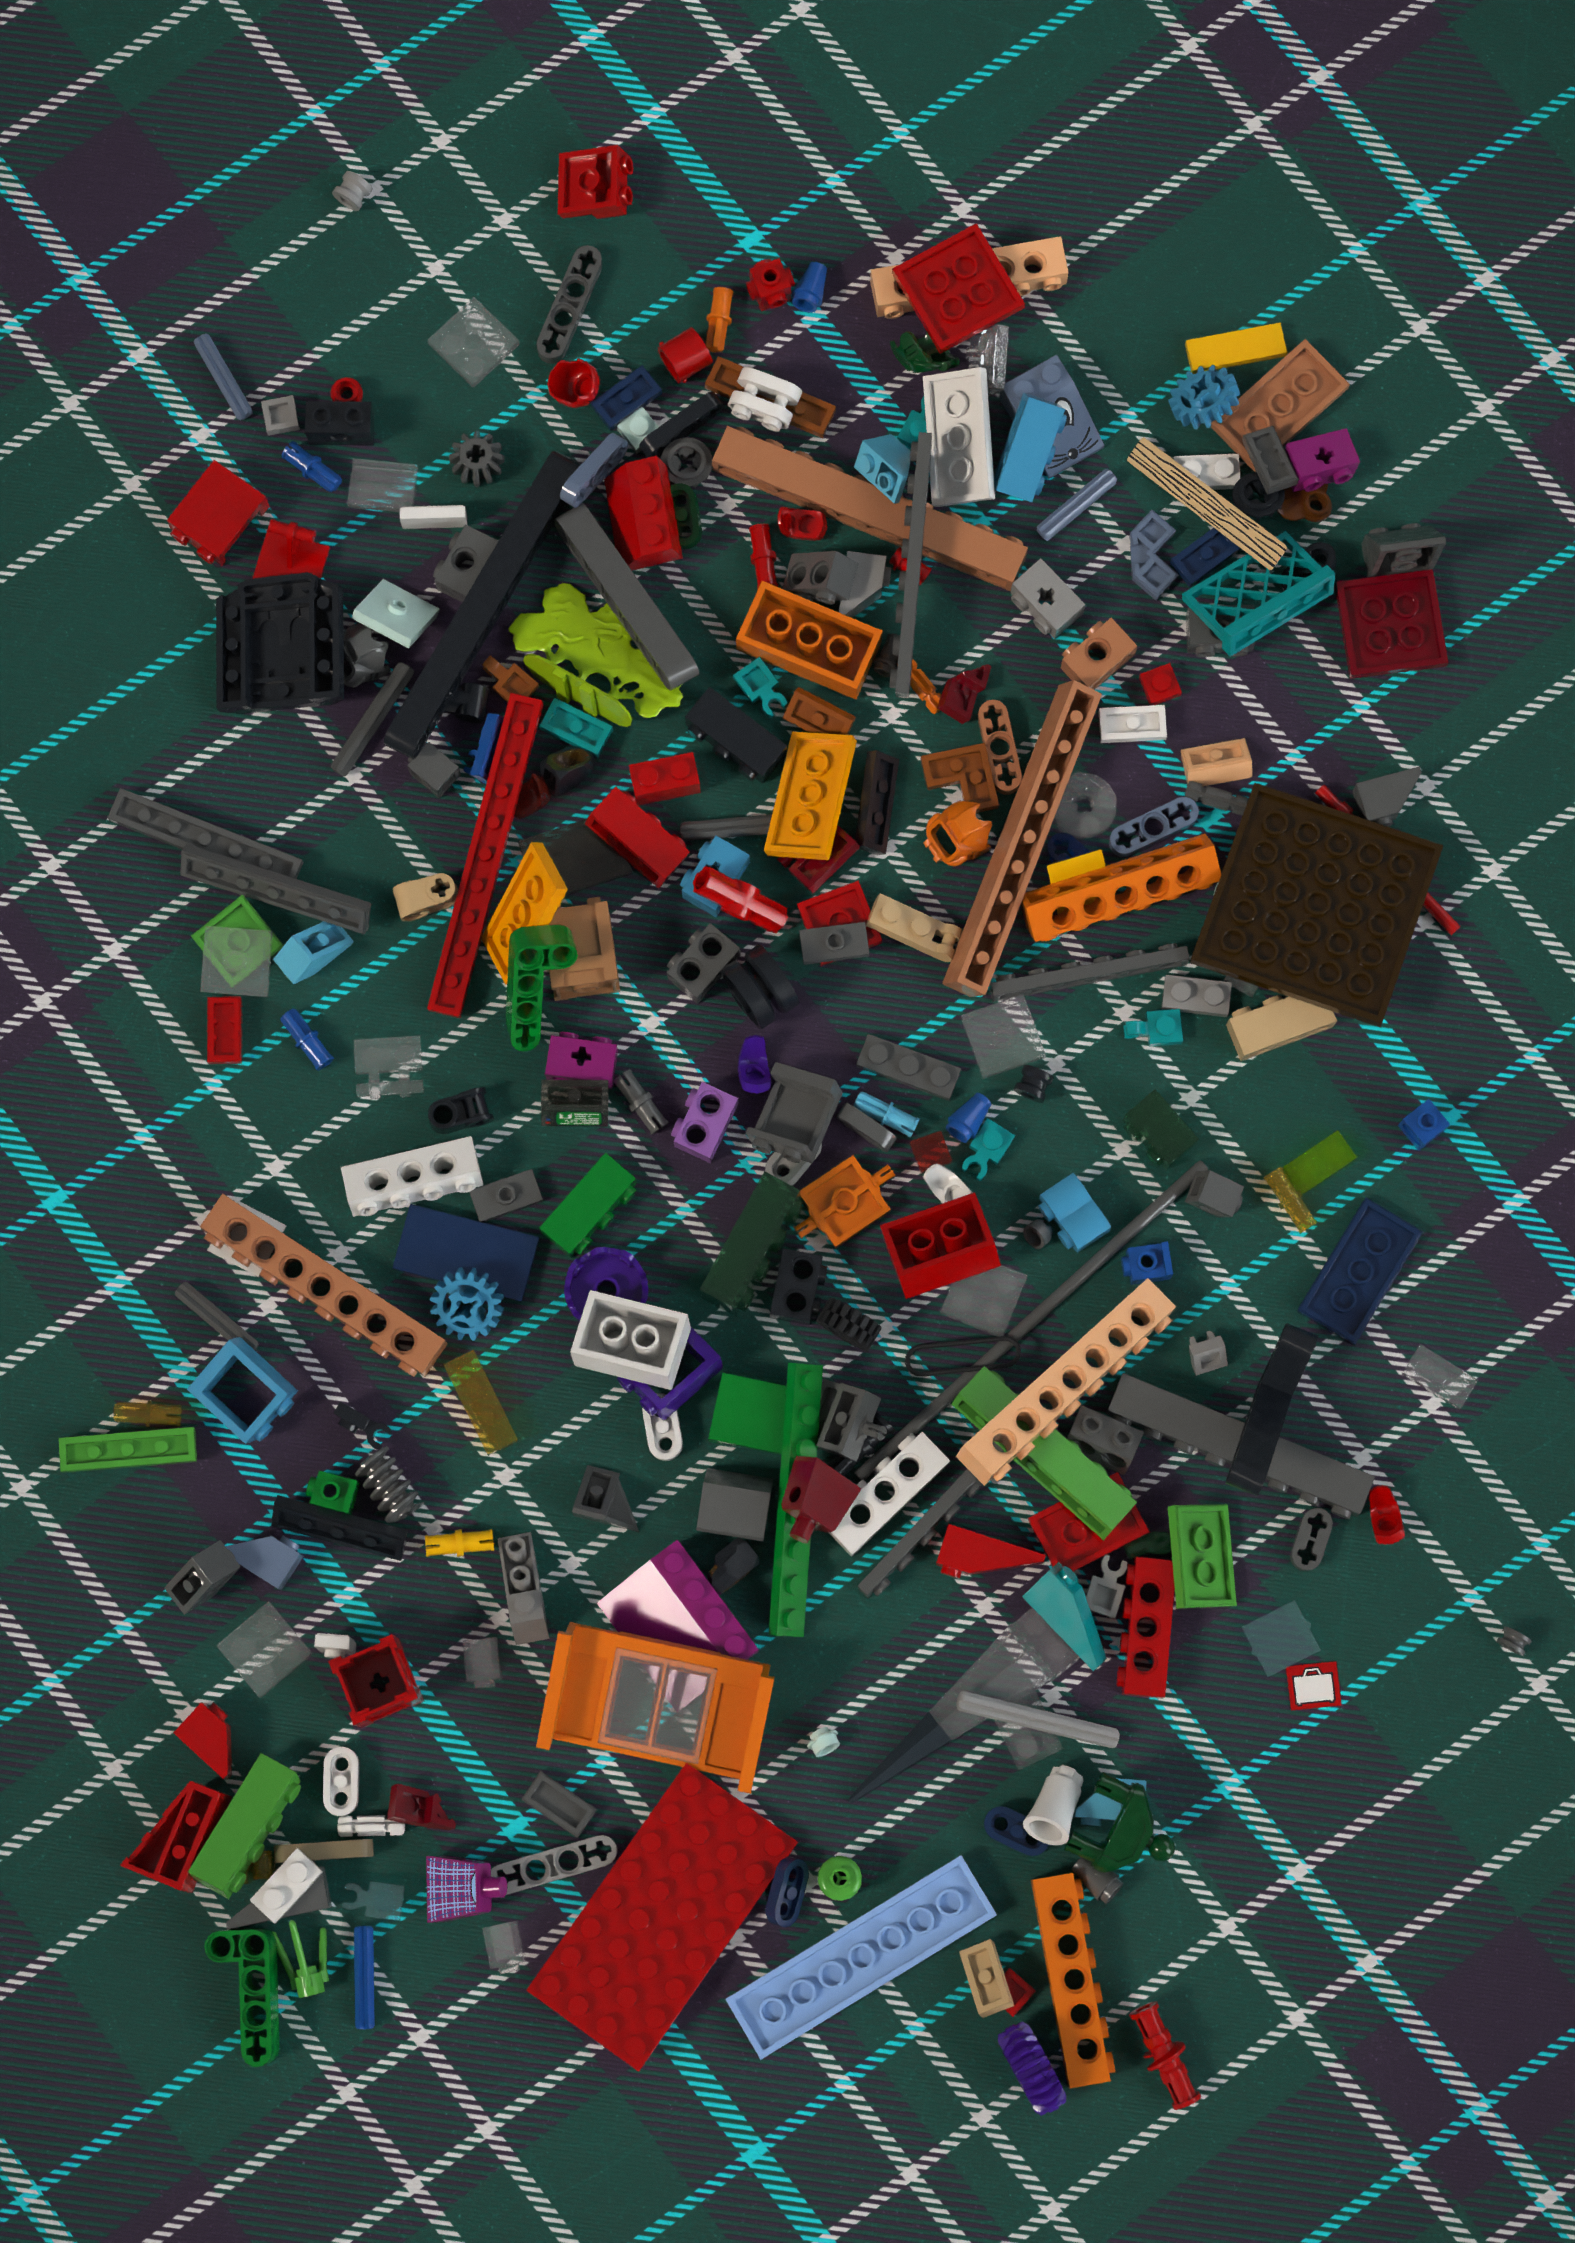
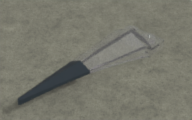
[848,1608,1080,1803]

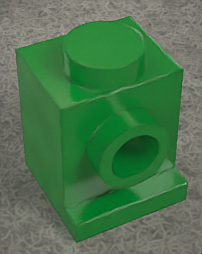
[306,1471,361,1515]

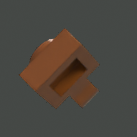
[482,655,539,702]

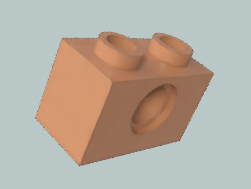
[1061,617,1137,690]

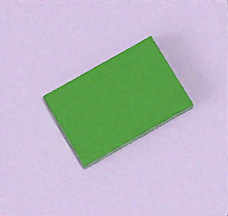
[1168,1504,1237,1609]

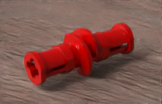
[1129,2001,1202,2110]

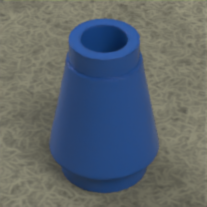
[792,262,827,313]
[946,1093,992,1143]

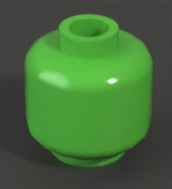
[817,1856,862,1901]

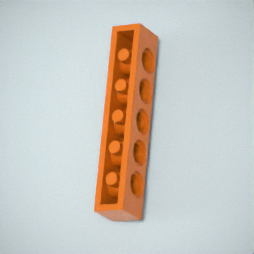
[1021,833,1221,942]
[1031,1873,1115,2089]

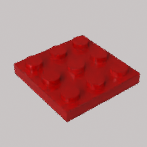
[892,223,1025,354]

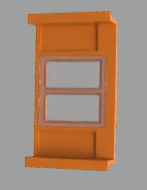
[536,1622,775,1794]

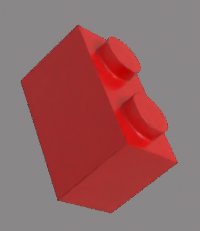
[629,752,701,806]

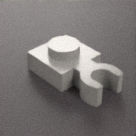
[1086,1555,1127,1619]

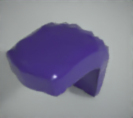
[738,1035,771,1094]

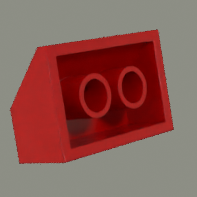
[604,455,683,571]

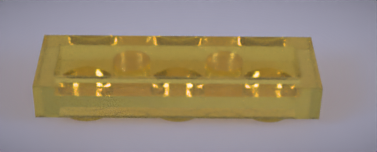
[443,1349,518,1456]

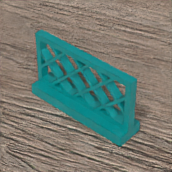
[1182,531,1335,657]

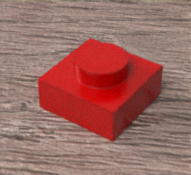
[1139,663,1182,705]

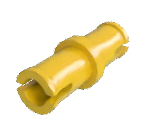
[425,1529,494,1557]

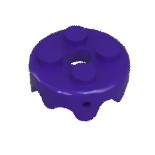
[564,1247,649,1322]

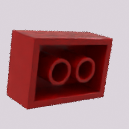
[880,1192,1001,1299]

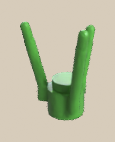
[272,1920,329,1998]

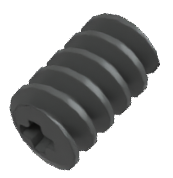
[355,1446,425,1523]

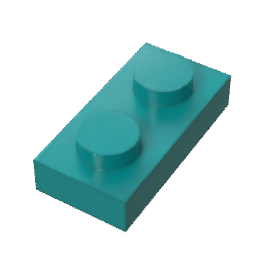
[539,698,613,758]

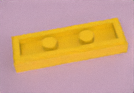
[1185,322,1287,374]

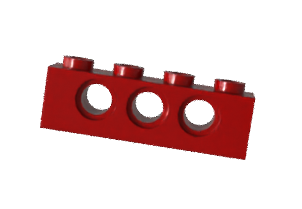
[1116,1557,1175,1699]

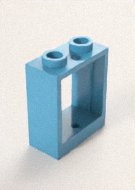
[187,1337,298,1444]

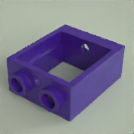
[617,1327,723,1421]

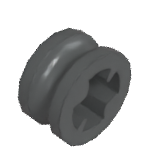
[1496,1626,1532,1656]

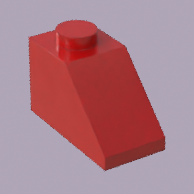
[174,1702,232,1780]

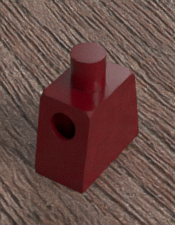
[781,1456,861,1543]

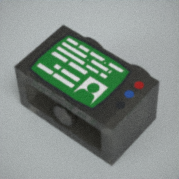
[541,1080,608,1127]

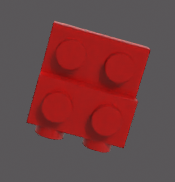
[558,145,634,219]

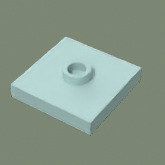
[352,579,440,648]

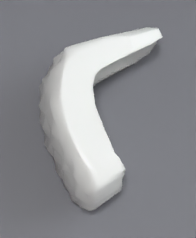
[923,1164,973,1203]

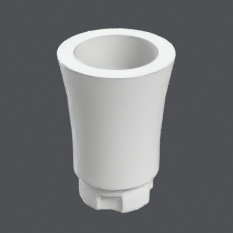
[1023,1765,1083,1845]

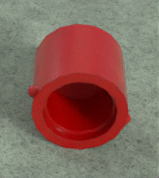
[657,327,713,383]

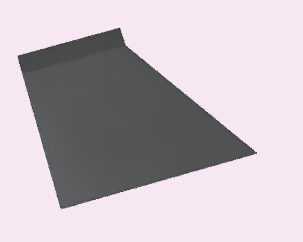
[572,1465,640,1533]

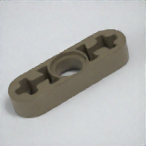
[274,1839,374,1863]

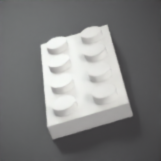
[923,367,995,507]

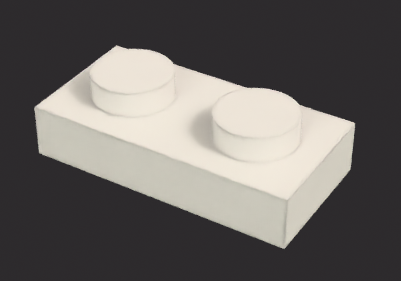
[1174,454,1240,490]
[1098,705,1167,743]
[250,1848,323,1924]

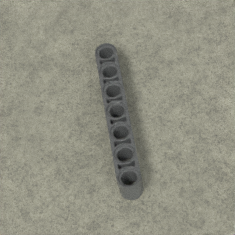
[554,503,699,691]

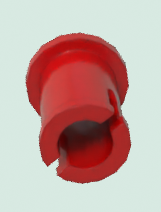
[889,547,932,586]

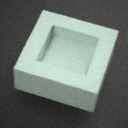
[616,407,659,454]

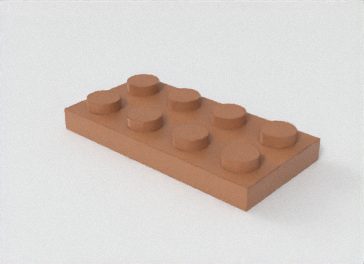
[1211,339,1350,472]

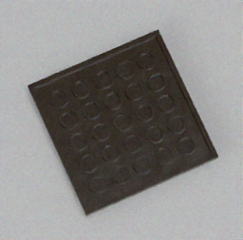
[1190,783,1444,1028]

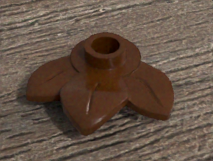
[1277,484,1332,522]

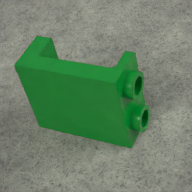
[708,1373,786,1455]

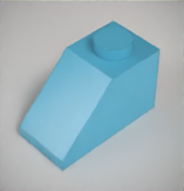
[273,921,354,984]

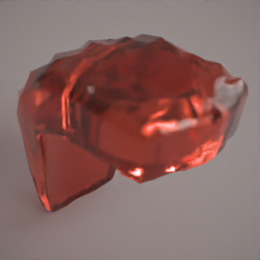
[514,773,551,819]

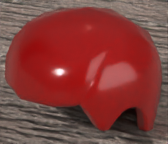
[547,358,600,408]

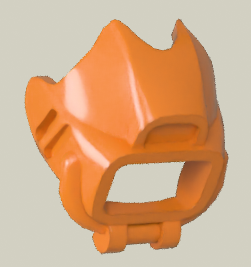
[923,800,992,866]

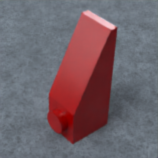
[935,1524,1046,1579]

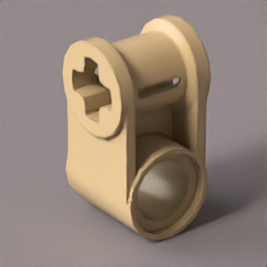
[392,873,458,921]

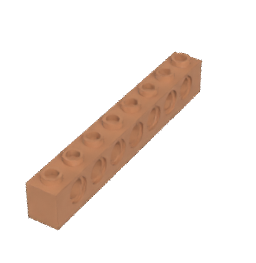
[200,1194,447,1377]

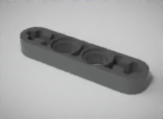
[536,245,603,364]

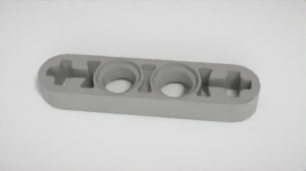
[491,1835,617,1895]

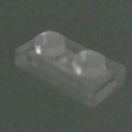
[1402,1344,1478,1410]

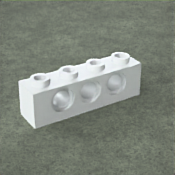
[341,1136,484,1217]
[828,1432,950,1557]

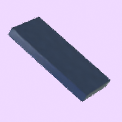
[1296,1197,1423,1346]
[392,1204,540,1303]

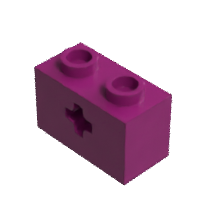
[1284,428,1360,492]
[545,1032,618,1089]

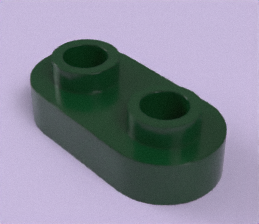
[670,483,702,549]

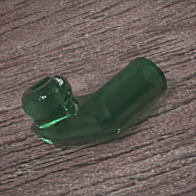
[1124,1531,1171,1560]

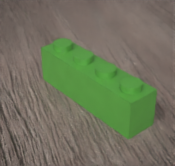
[188,1753,301,1899]

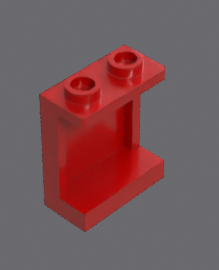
[167,460,270,566]

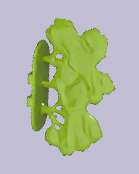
[508,583,683,727]

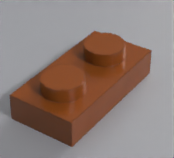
[783,687,856,735]

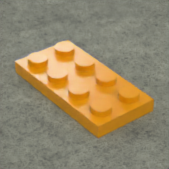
[764,732,857,860]
[482,842,568,985]

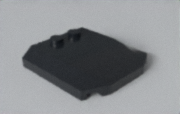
[216,572,344,714]

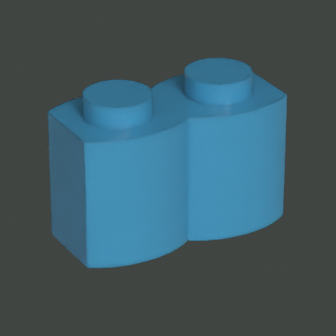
[1038,1173,1111,1253]

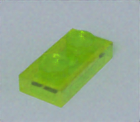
[1282,1130,1357,1196]

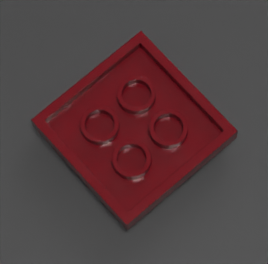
[1335,569,1449,679]

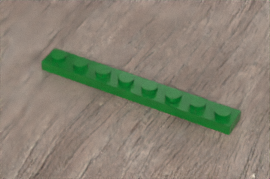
[768,1363,823,1637]

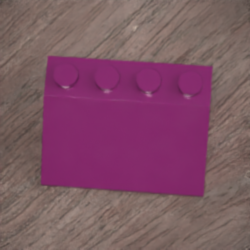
[597,1540,759,1713]

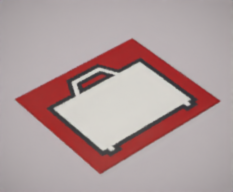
[1286,1661,1342,1711]

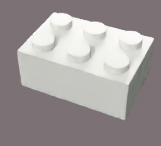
[570,1290,691,1390]

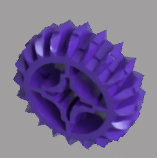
[998,2021,1066,2116]

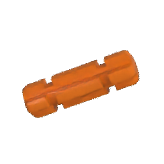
[897,659,941,714]

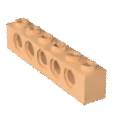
[870,236,1068,319]

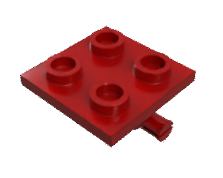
[252,519,330,579]

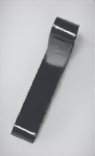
[1225,1323,1318,1496]

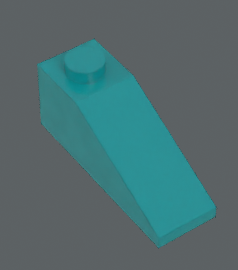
[1022,1562,1107,1671]

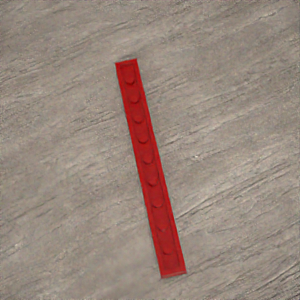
[427,693,544,1019]

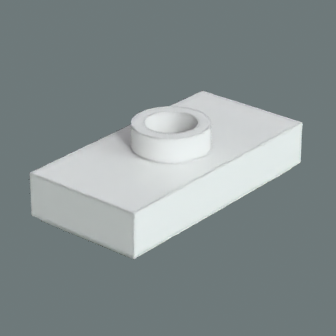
[314,1633,356,1658]

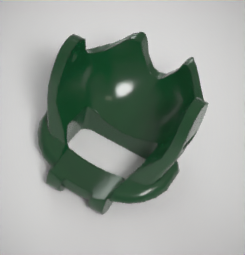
[890,331,960,373]

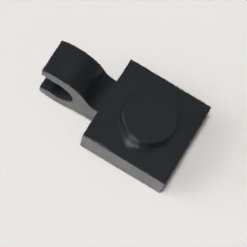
[334,1402,392,1450]

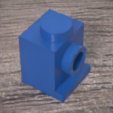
[1121,1241,1173,1285]

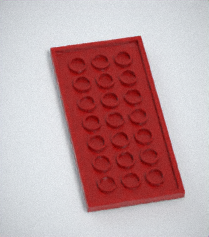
[526,1763,798,2072]

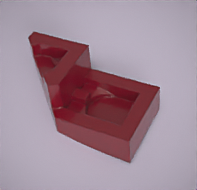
[937,664,991,724]
[387,1783,456,1830]

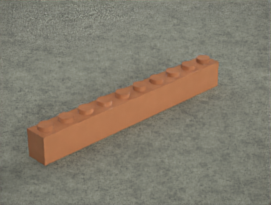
[712,426,1028,591]
[942,680,1102,997]

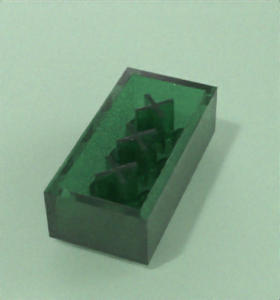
[700,1171,803,1317]

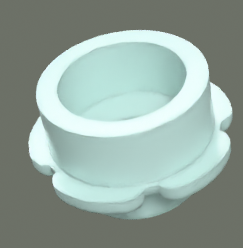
[807,1727,840,1757]

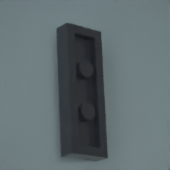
[855,750,899,855]

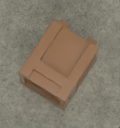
[549,897,620,1001]

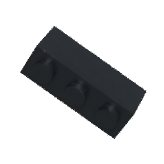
[685,687,787,784]

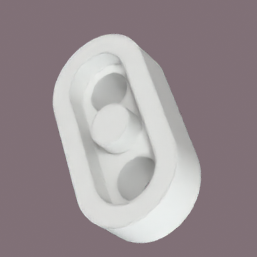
[642,1393,683,1461]
[323,1747,359,1816]

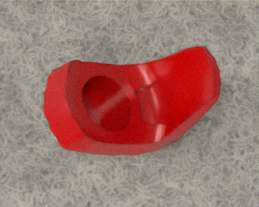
[777,507,828,541]
[1369,1485,1405,1545]

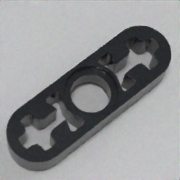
[639,391,724,458]

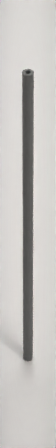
[854,1160,1208,1481]

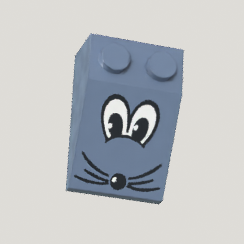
[999,355,1104,479]

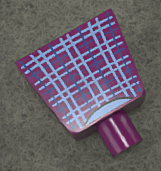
[426,1856,507,1923]

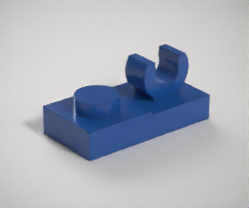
[463,713,504,784]

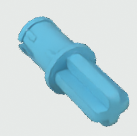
[854,1092,920,1138]

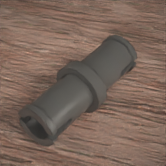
[613,1069,669,1135]

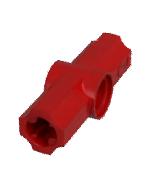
[693,866,788,933]

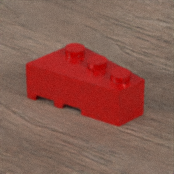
[120,1781,232,1893]

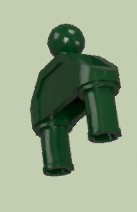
[1064,1772,1175,1873]

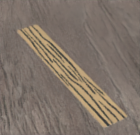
[1127,437,1287,570]

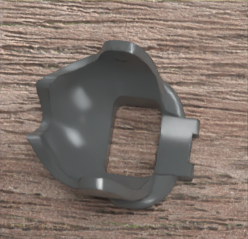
[344,623,391,687]

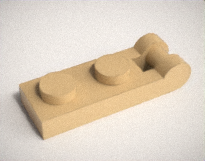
[866,893,963,962]

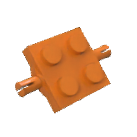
[793,1155,895,1249]

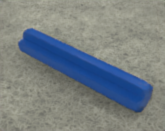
[354,1926,375,2029]

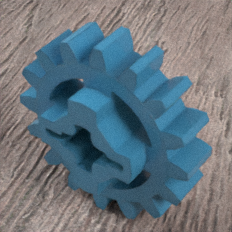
[1168,365,1240,429]
[430,1267,504,1341]

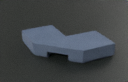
[1129,510,1179,601]

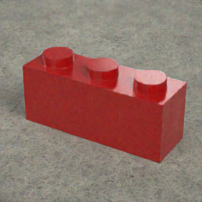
[585,787,690,889]

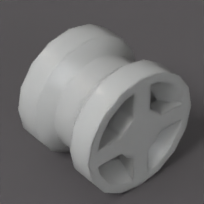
[332,171,373,211]

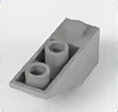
[498,1532,550,1645]

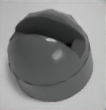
[1023,1219,1053,1249]

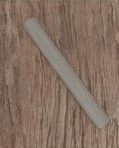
[956,1691,1120,1748]

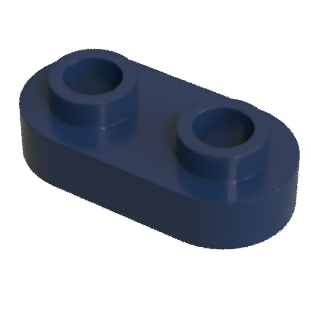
[984,1806,1049,1856]
[766,1857,809,1927]

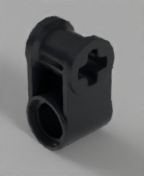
[428,1087,494,1134]

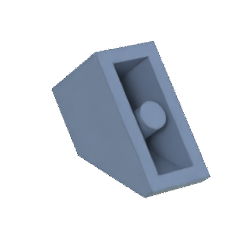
[226,1535,304,1591]

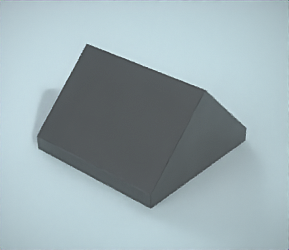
[696,1468,774,1541]

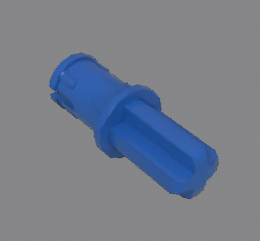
[282,441,342,492]
[280,1008,334,1071]

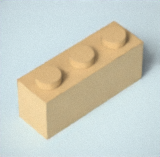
[1226,995,1337,1061]

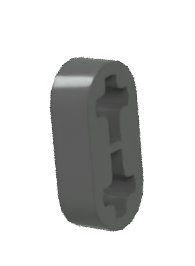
[835,1103,897,1152]
[1290,1508,1333,1572]

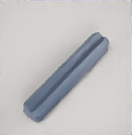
[194,333,253,421]
[1037,469,1117,541]

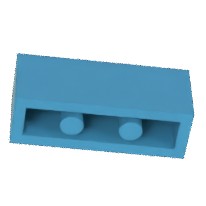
[994,393,1067,502]

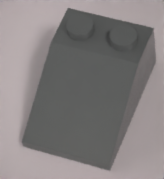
[1361,523,1446,578]

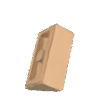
[1181,738,1252,787]

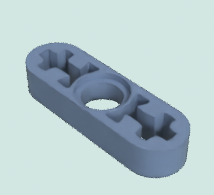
[560,433,628,508]
[1109,797,1199,857]

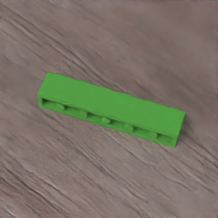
[951,1366,1137,1541]

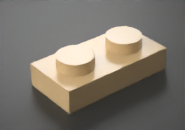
[959,1939,1014,2018]

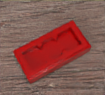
[207,996,242,1064]

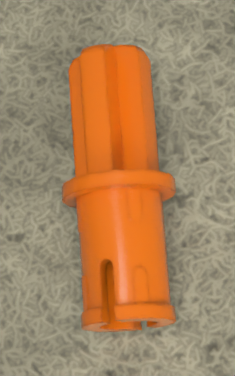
[705,287,734,353]

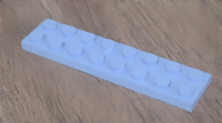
[725,1855,997,2060]

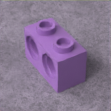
[671,1082,739,1163]

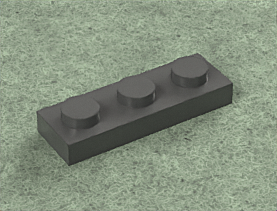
[856,1034,961,1101]

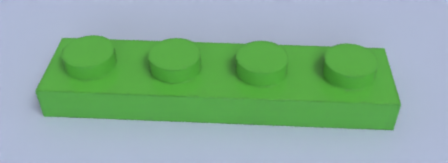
[59,1427,197,1473]

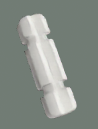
[337,1815,405,1837]

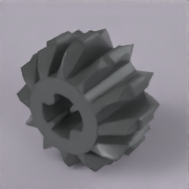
[449,430,505,488]

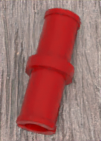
[749,523,778,590]

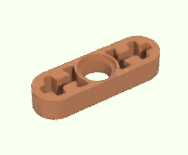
[978,700,1022,795]

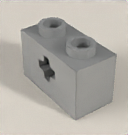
[1011,558,1085,639]

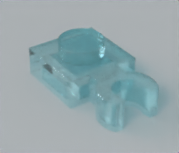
[342,1881,405,1921]

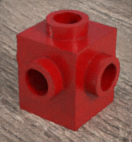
[746,258,795,311]

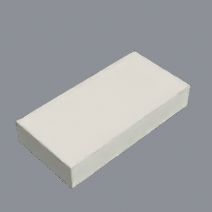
[400,505,467,529]

